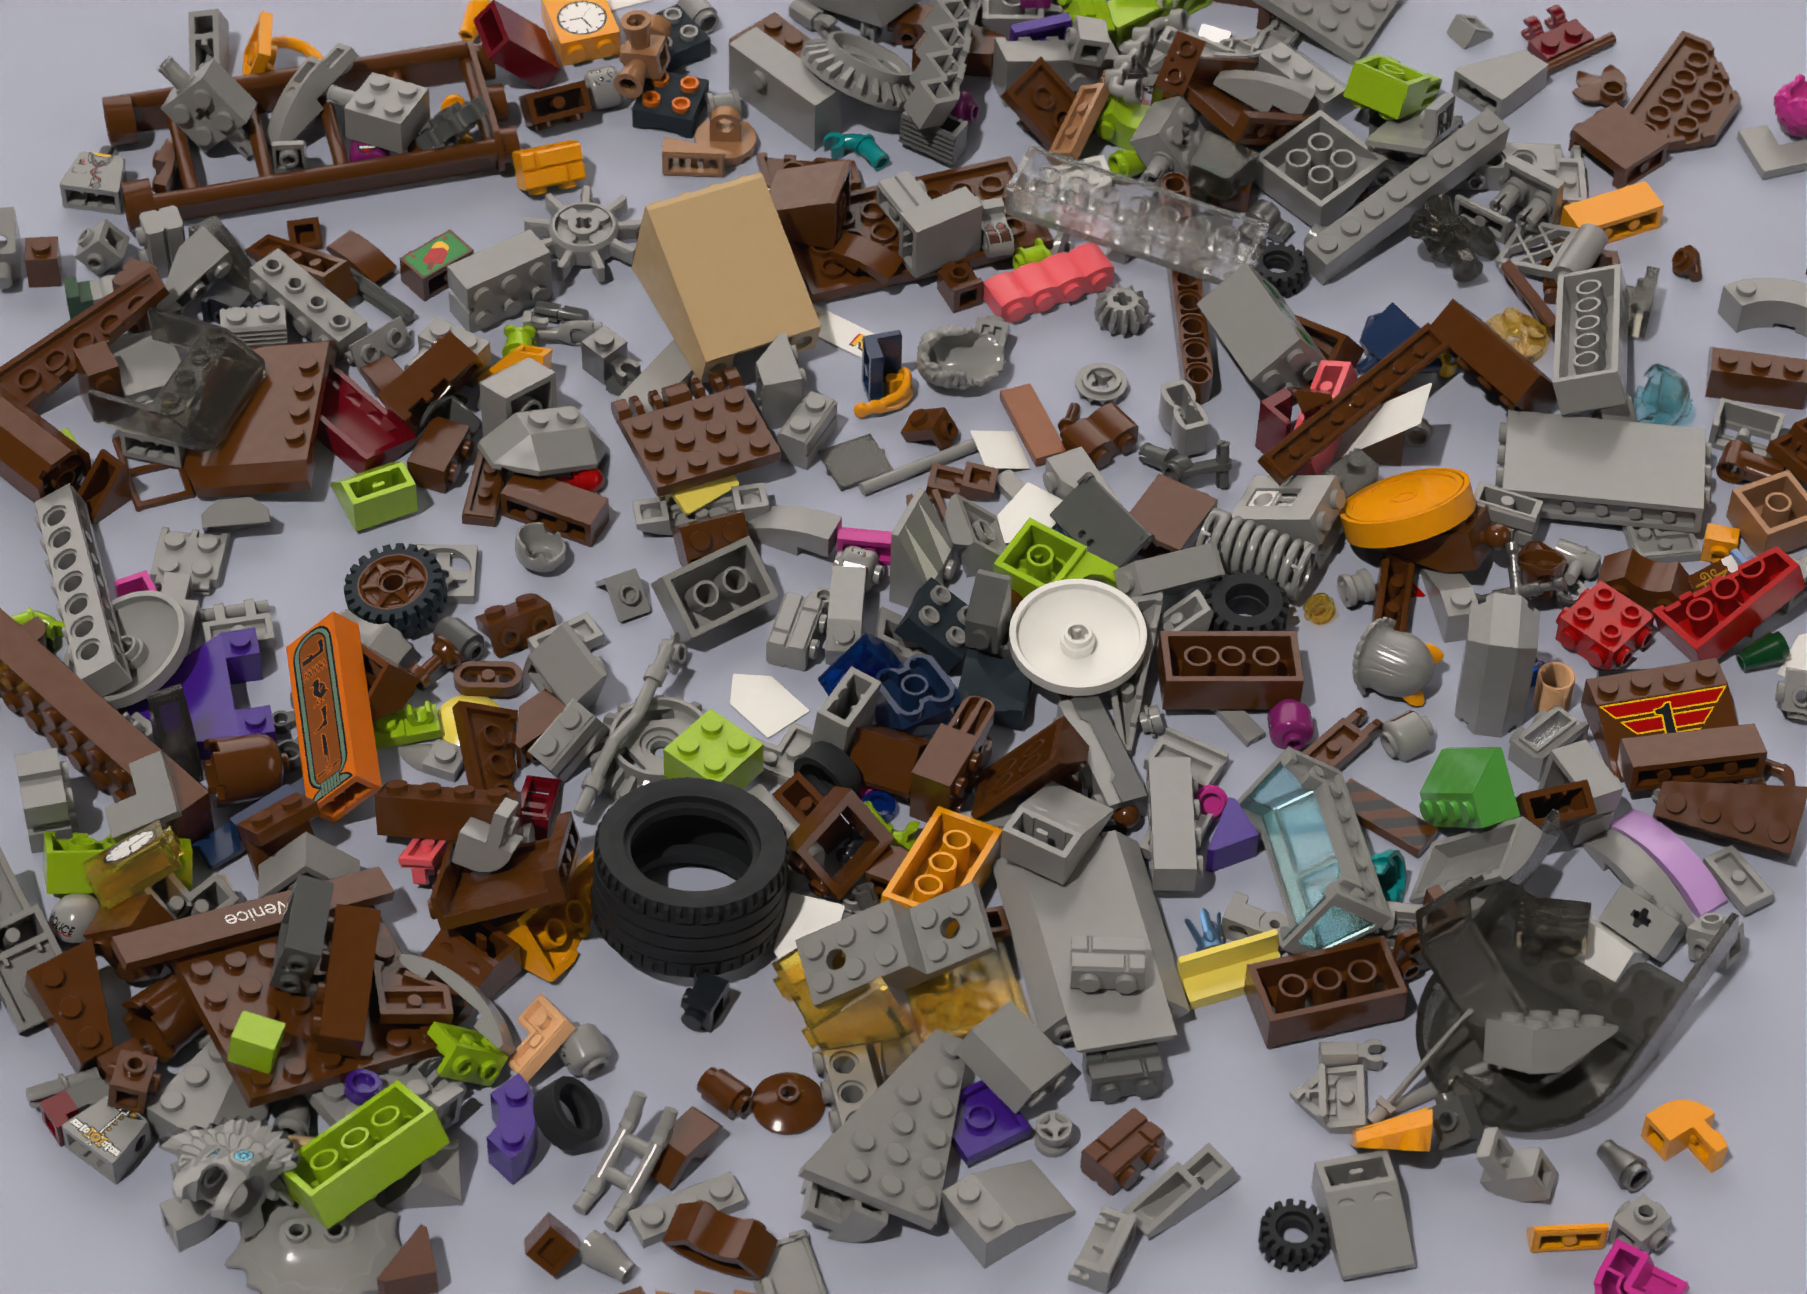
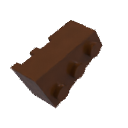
[25,938,114,1073]

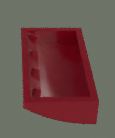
[316,365,417,473]

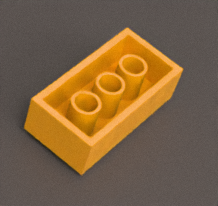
[881,806,1002,939]

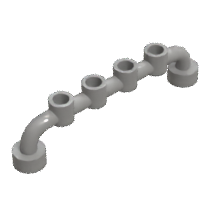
[1104,9,1189,104]

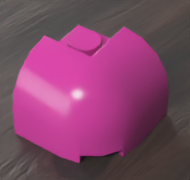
[1593,1239,1690,1294]

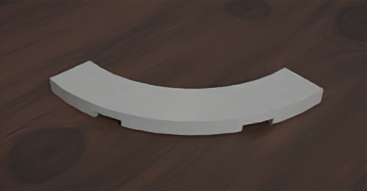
[1155,17,1302,63]

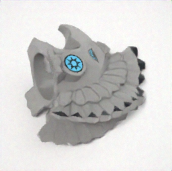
[158,1115,301,1239]

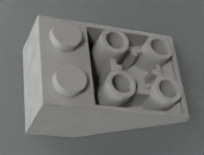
[1000,781,1114,885]
[1483,1009,1619,1074]
[1311,1149,1415,1280]

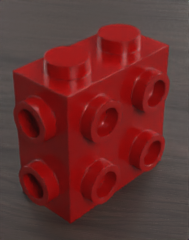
[1555,580,1655,669]

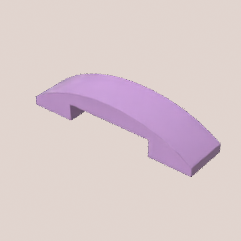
[1609,809,1728,918]

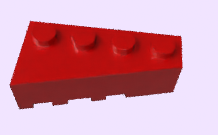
[1652,546,1806,662]

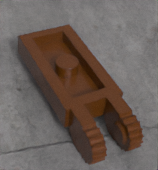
[1302,707,1384,770]

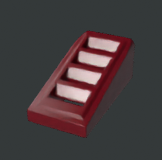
[521,775,561,841]

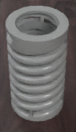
[1196,507,1318,602]

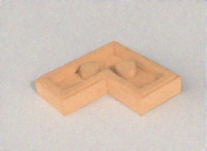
[506,993,576,1083]

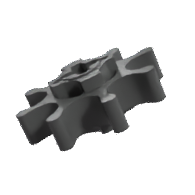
[414,95,489,150]

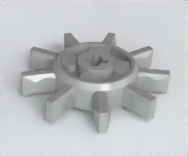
[524,185,642,282]

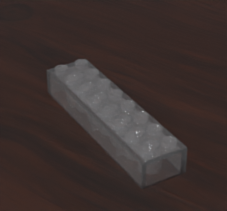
[1005,145,1269,285]

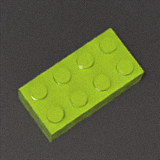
[280,1080,450,1230]

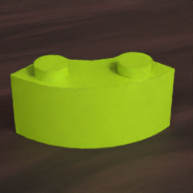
[1094,94,1151,151]

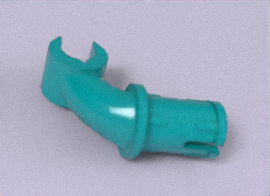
[823,132,890,171]

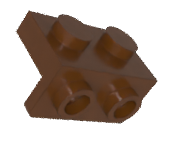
[475,593,556,657]

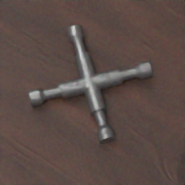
[1475,542,1567,604]

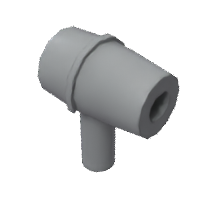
[1554,538,1601,585]

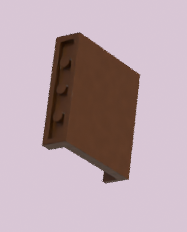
[1183,56,1312,146]
[428,811,582,931]

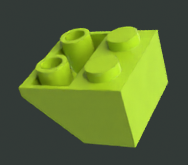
[331,462,418,532]

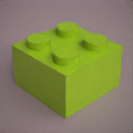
[663,708,763,789]

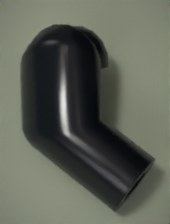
[836,824,865,866]

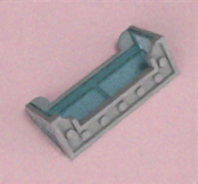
[1237,746,1391,955]

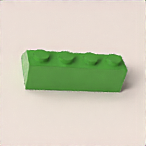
[1419,747,1520,828]

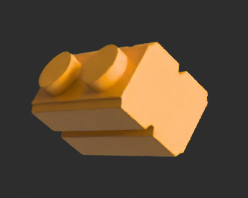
[512,140,586,195]

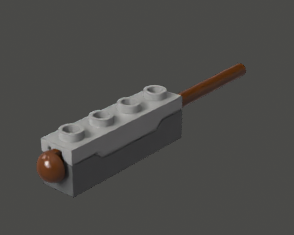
[1053,693,1148,829]

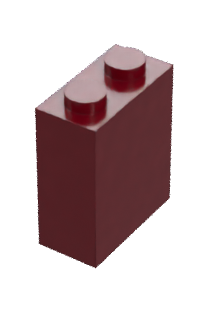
[473,0,561,89]

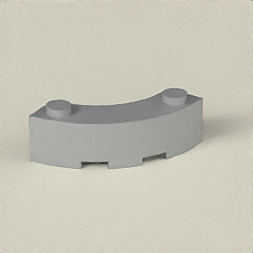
[1718,278,1807,337]

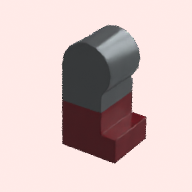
[39,1078,109,1147]

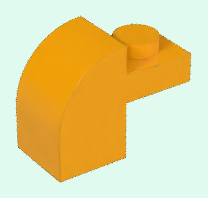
[1641,1100,1728,1173]

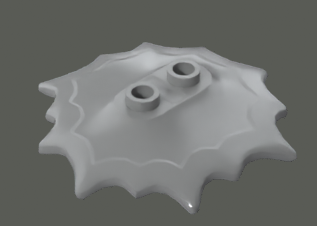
[225,1182,402,1294]

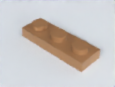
[1047,82,1110,164]

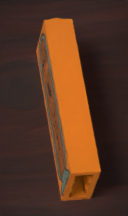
[286,611,382,823]

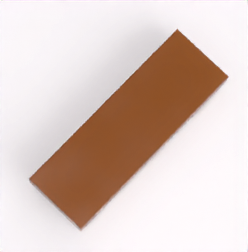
[1000,383,1066,467]

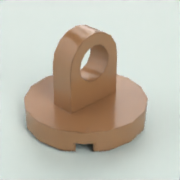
[694,106,757,167]

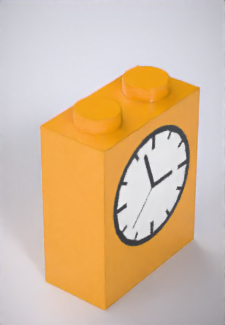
[541,0,620,66]

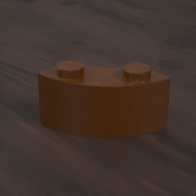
[1597,548,1694,614]
[662,1200,778,1279]

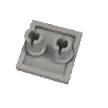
[1489,154,1565,231]

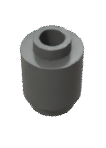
[433,616,484,662]

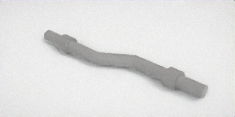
[573,643,675,818]

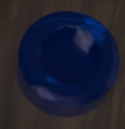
[862,791,896,824]

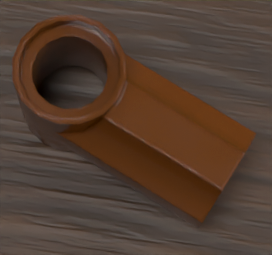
[1716,440,1786,484]

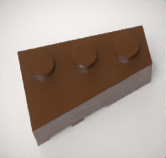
[376,331,484,436]

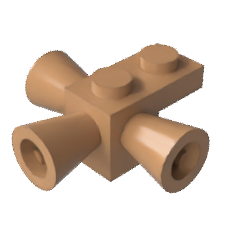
[613,10,672,100]

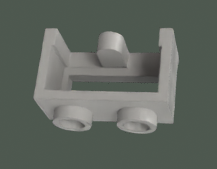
[1708,397,1785,459]

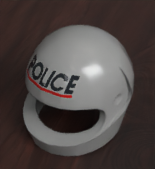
[48,893,102,954]

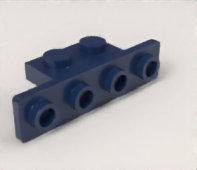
[192,777,306,870]

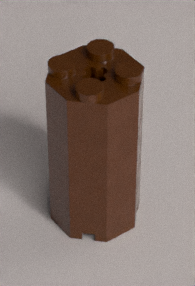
[0,386,92,502]

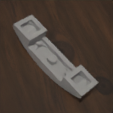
[632,482,770,535]
[1582,829,1695,936]
[397,954,516,1056]

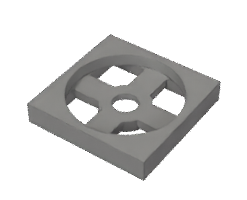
[414,544,478,604]

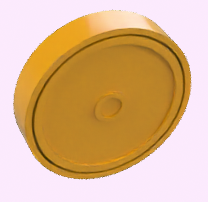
[1339,468,1476,548]

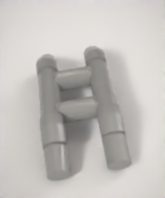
[573,1091,679,1231]

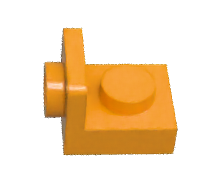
[1700,523,1740,563]

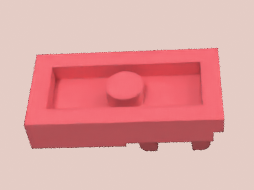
[398,838,457,885]

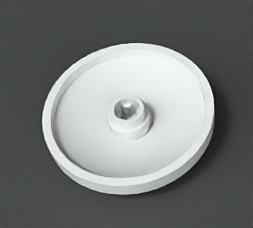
[1009,579,1147,696]

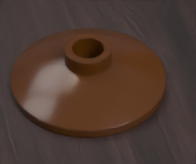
[751,1072,825,1135]

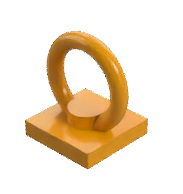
[242,11,324,76]

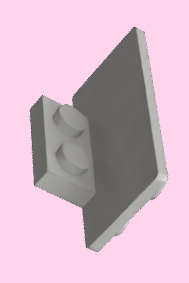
[1365,93,1461,157]

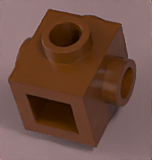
[105,1049,162,1114]

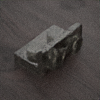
[1627,266,1660,339]

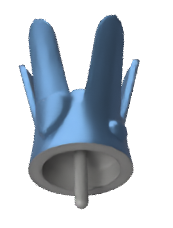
[1184,908,1225,952]

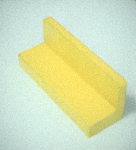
[1177,929,1281,1010]

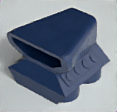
[875,654,962,737]

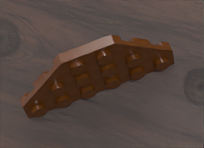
[1625,30,1741,152]

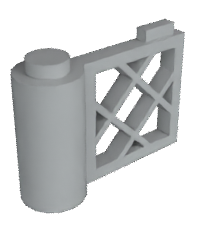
[1495,221,1608,284]

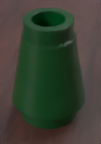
[1736,631,1790,672]

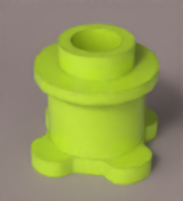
[1012,238,1051,270]
[502,325,537,358]

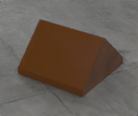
[850,724,930,798]

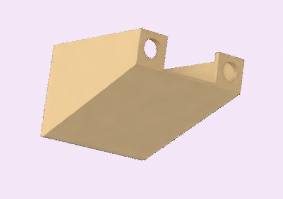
[632,172,821,383]

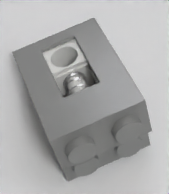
[1232,475,1347,570]

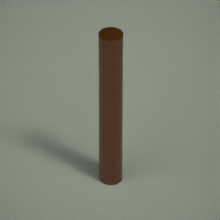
[1546,32,1616,75]

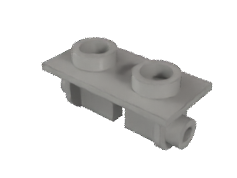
[344,316,413,375]

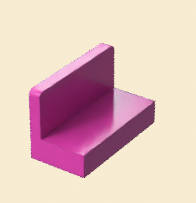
[836,527,892,566]

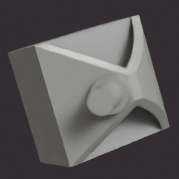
[475,357,558,438]

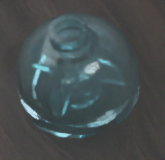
[1633,363,1693,426]

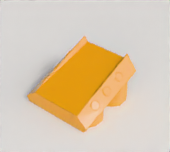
[1351,1107,1433,1151]

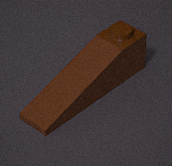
[245,234,359,304]

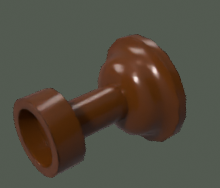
[407,634,464,691]

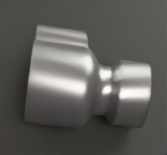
[1234,199,1293,249]

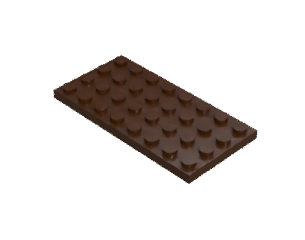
[788,156,1054,303]

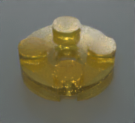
[1486,307,1547,364]

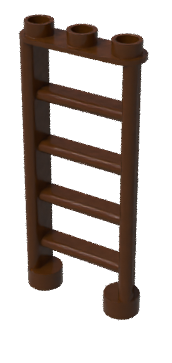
[102,39,520,233]

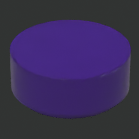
[344,1069,382,1105]

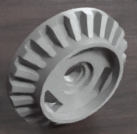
[800,31,915,112]
[589,695,707,801]

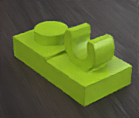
[373,701,442,750]

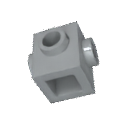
[74,219,130,276]
[1775,667,1807,720]
[1686,912,1745,969]
[1608,1193,1671,1253]

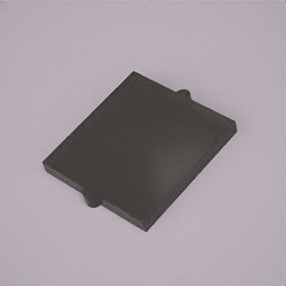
[818,434,894,492]

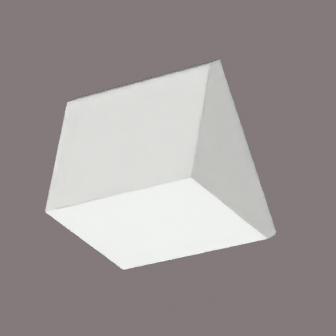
[1549,913,1650,999]

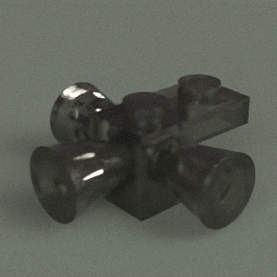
[1408,194,1500,282]

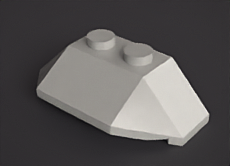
[477,405,608,476]

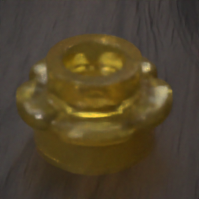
[1303,592,1336,625]

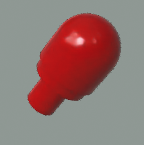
[557,468,604,492]

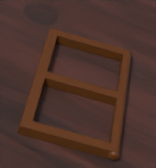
[112,436,194,512]

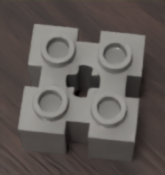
[14,748,79,853]

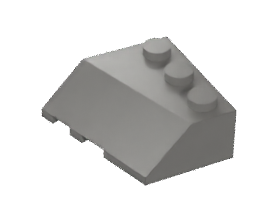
[146,1039,275,1138]

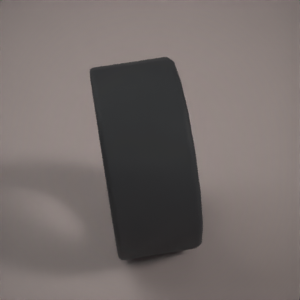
[794,741,862,797]
[533,1076,603,1151]

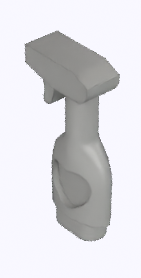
[523,310,603,345]

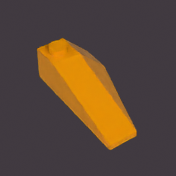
[494,850,594,982]

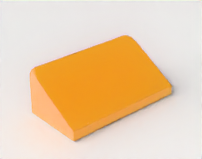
[1526,1223,1609,1252]

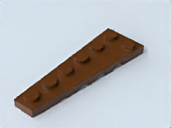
[0,266,170,412]

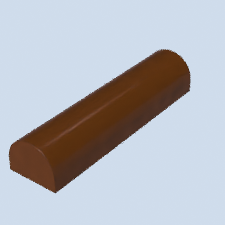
[1371,553,1415,632]

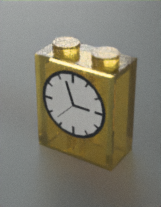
[83,820,184,911]

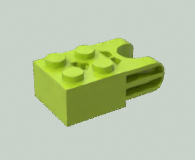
[1343,54,1442,121]
[993,517,1119,599]

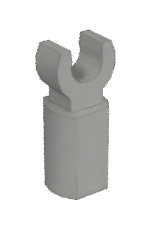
[789,0,837,39]
[1318,1039,1384,1070]

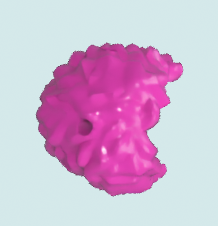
[1773,74,1807,137]

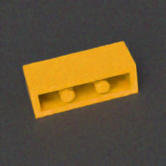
[1560,181,1664,244]

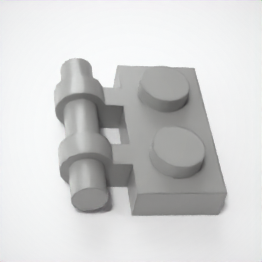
[200,598,276,649]

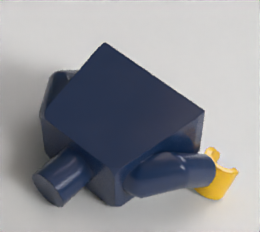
[1355,302,1458,378]

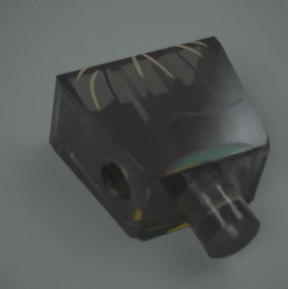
[1188,131,1260,202]

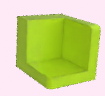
[227,1011,286,1074]

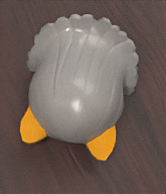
[1352,617,1444,706]

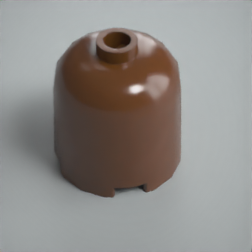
[204,734,290,808]
[122,972,207,1063]

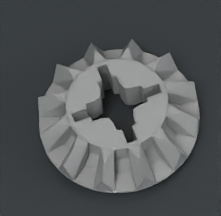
[1075,363,1127,406]

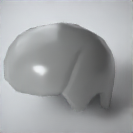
[515,522,567,572]

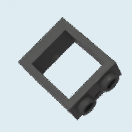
[269,874,334,994]

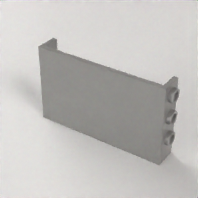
[1495,410,1712,533]

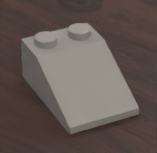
[941,1160,1076,1269]

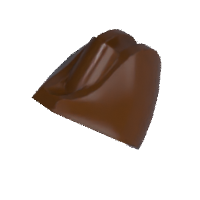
[1517,541,1567,599]

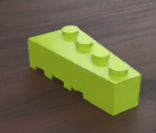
[43,831,193,898]

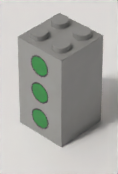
[1197,262,1327,396]

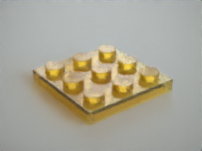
[904,937,1027,1044]

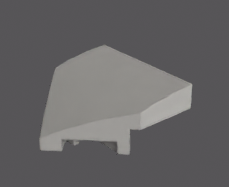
[1289,1063,1367,1134]

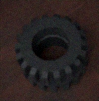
[1205,570,1289,631]

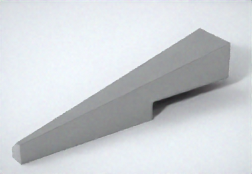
[1110,592,1163,755]

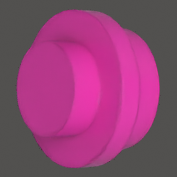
[1193,785,1228,820]

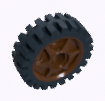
[344,543,448,637]

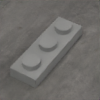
[628,1171,746,1248]

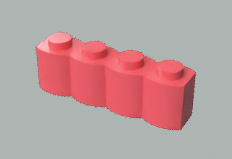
[983,242,1114,323]

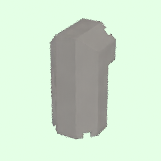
[1454,593,1540,738]

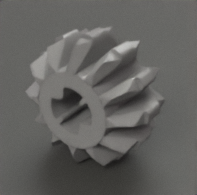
[1094,283,1149,337]

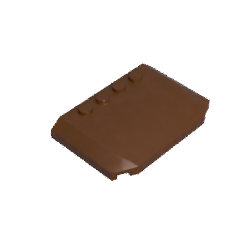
[184,340,338,498]

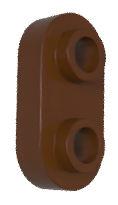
[453,661,523,697]

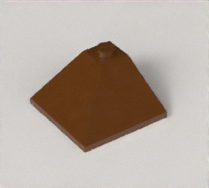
[971,715,1090,819]

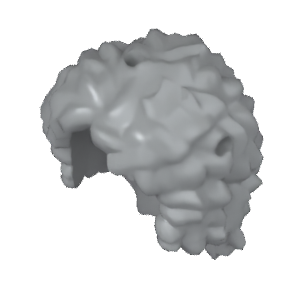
[917,325,1006,390]

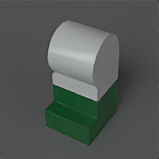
[63,275,116,320]

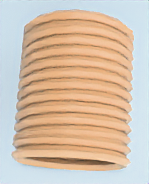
[1533,662,1575,712]

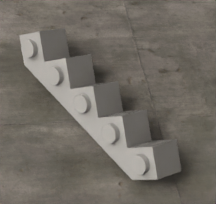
[903,0,979,129]

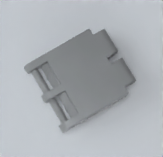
[150,527,230,595]

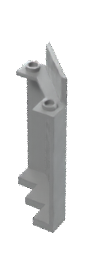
[992,830,1190,1054]

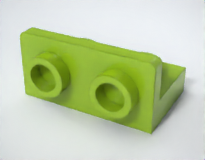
[427,1021,509,1086]

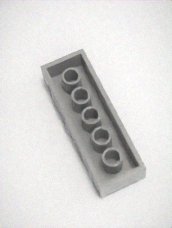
[1552,264,1629,415]

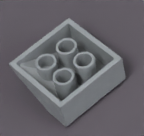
[1253,110,1388,227]

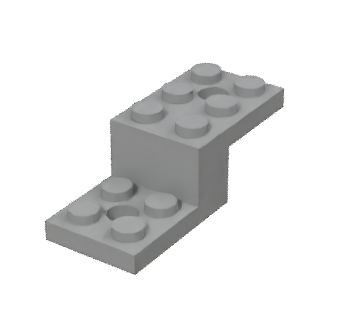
[0,847,62,1034]
[795,882,997,1009]

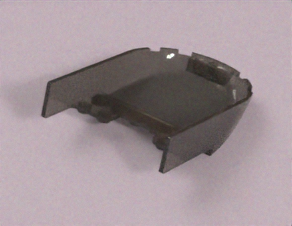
[1415,809,1739,1132]

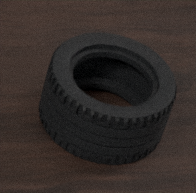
[591,777,789,978]

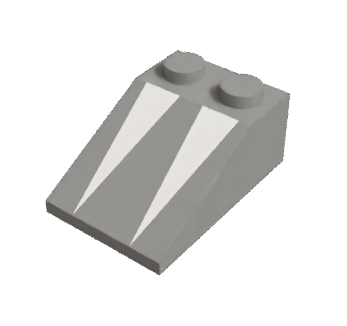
[889,488,957,608]

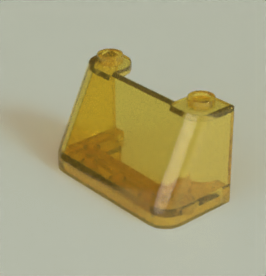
[772,948,915,1051]

